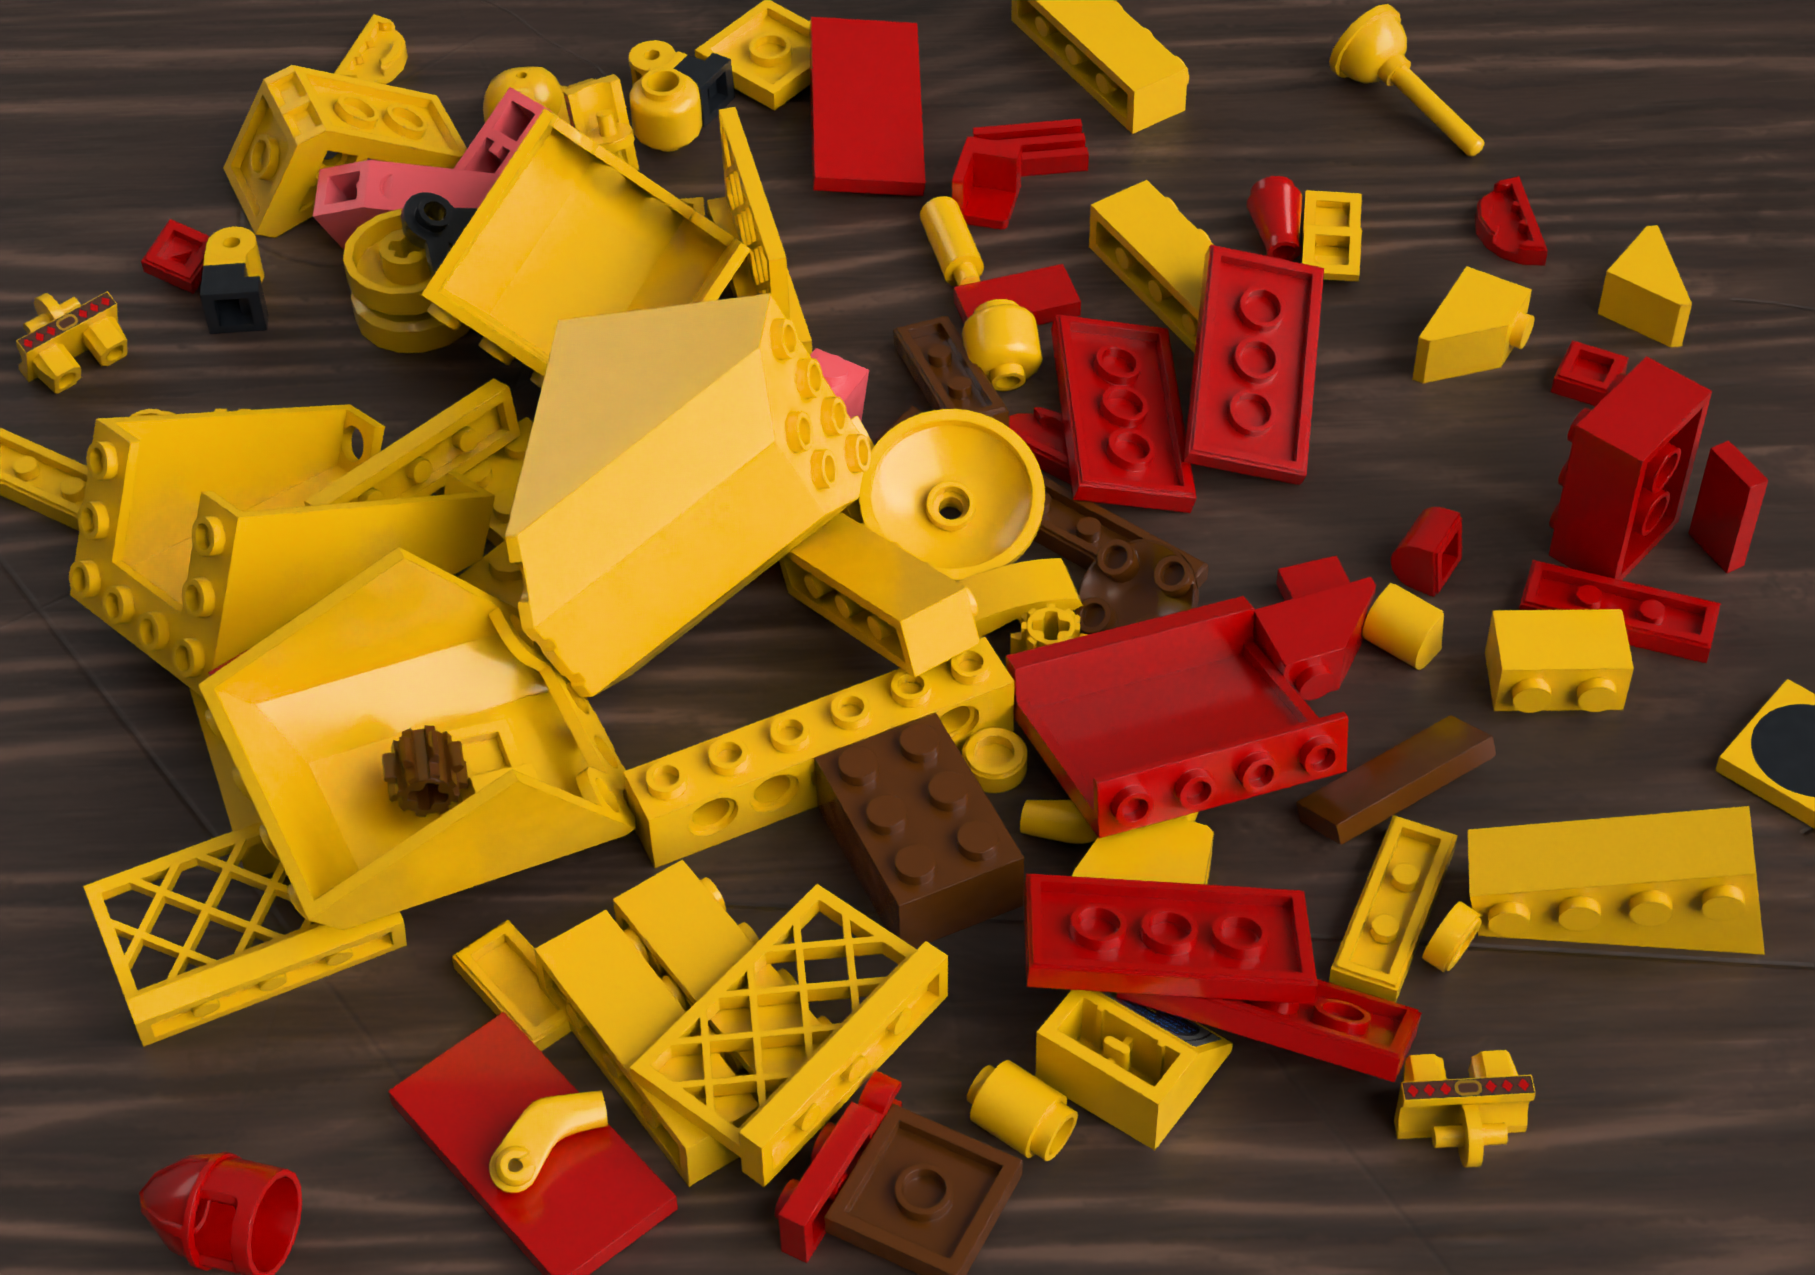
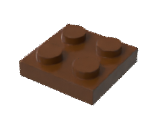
[824,1104,1023,1275]

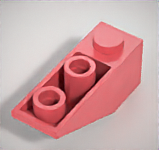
[313,160,500,250]

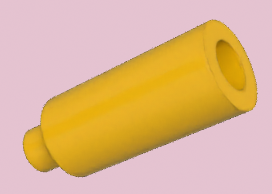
[920,196,984,286]

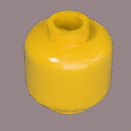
[629,67,702,152]
[962,299,1043,391]

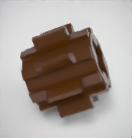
[382,725,469,817]

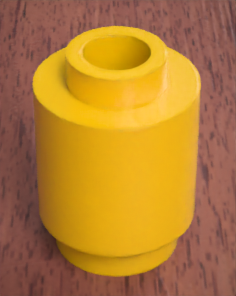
[967,1060,1078,1161]

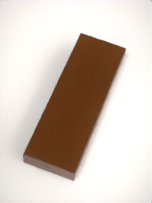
[893,316,1009,427]
[1296,715,1496,845]

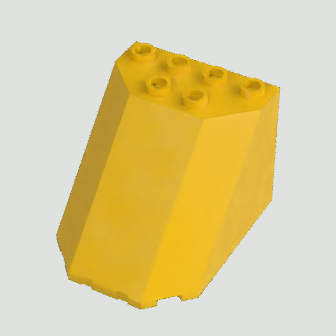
[421,108,751,389]
[505,293,871,698]
[198,547,636,930]

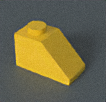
[1412,266,1535,383]

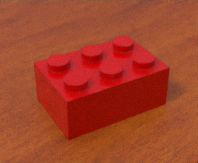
[1549,356,1712,580]

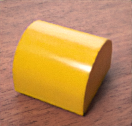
[1362,583,1444,670]

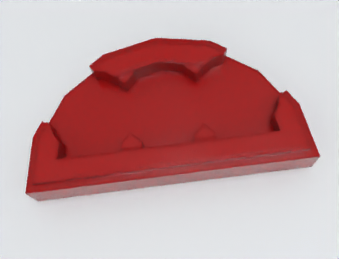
[1475,176,1548,266]
[1009,407,1071,484]

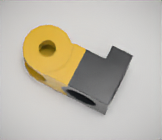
[629,40,735,127]
[200,226,269,334]

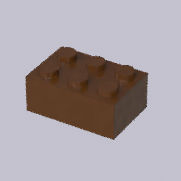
[814,713,1024,948]

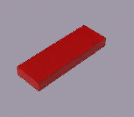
[1519,560,1721,664]

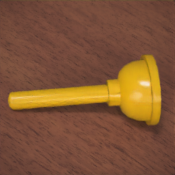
[1329,4,1484,157]

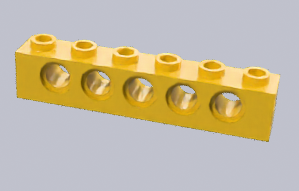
[623,637,1014,868]

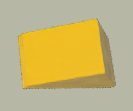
[1598,225,1692,348]

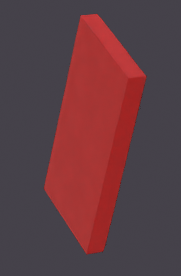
[809,17,926,196]
[1183,244,1324,485]
[1051,315,1197,513]
[1024,874,1318,1004]
[1117,979,1422,1082]
[388,1012,678,1275]

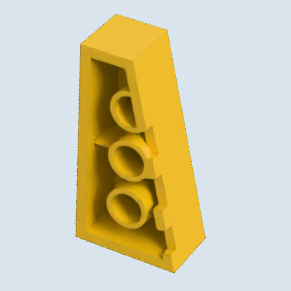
[1468,806,1765,955]

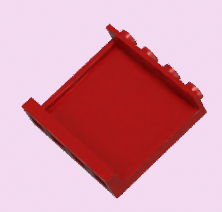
[1006,596,1348,838]

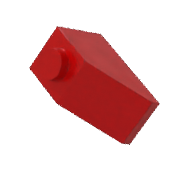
[1254,577,1376,700]

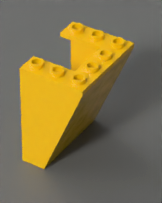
[69,404,495,698]

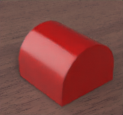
[1391,507,1462,597]

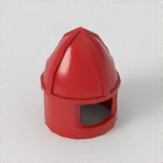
[139,1152,302,1275]

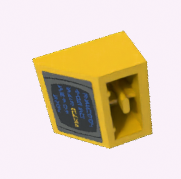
[1035,990,1233,1151]

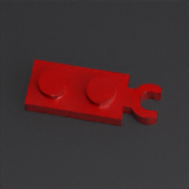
[774,1070,902,1263]

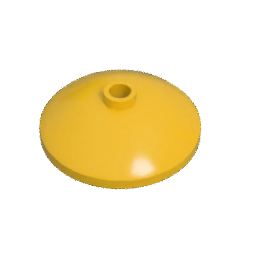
[859,409,1045,582]

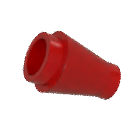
[1246,176,1302,261]

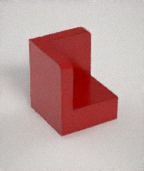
[952,136,1022,230]

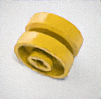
[343,208,470,353]

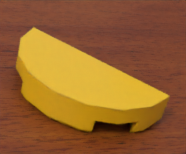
[334,14,408,85]

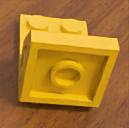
[223,65,467,238]

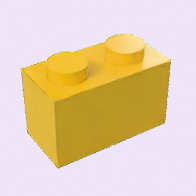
[1485,609,1634,713]

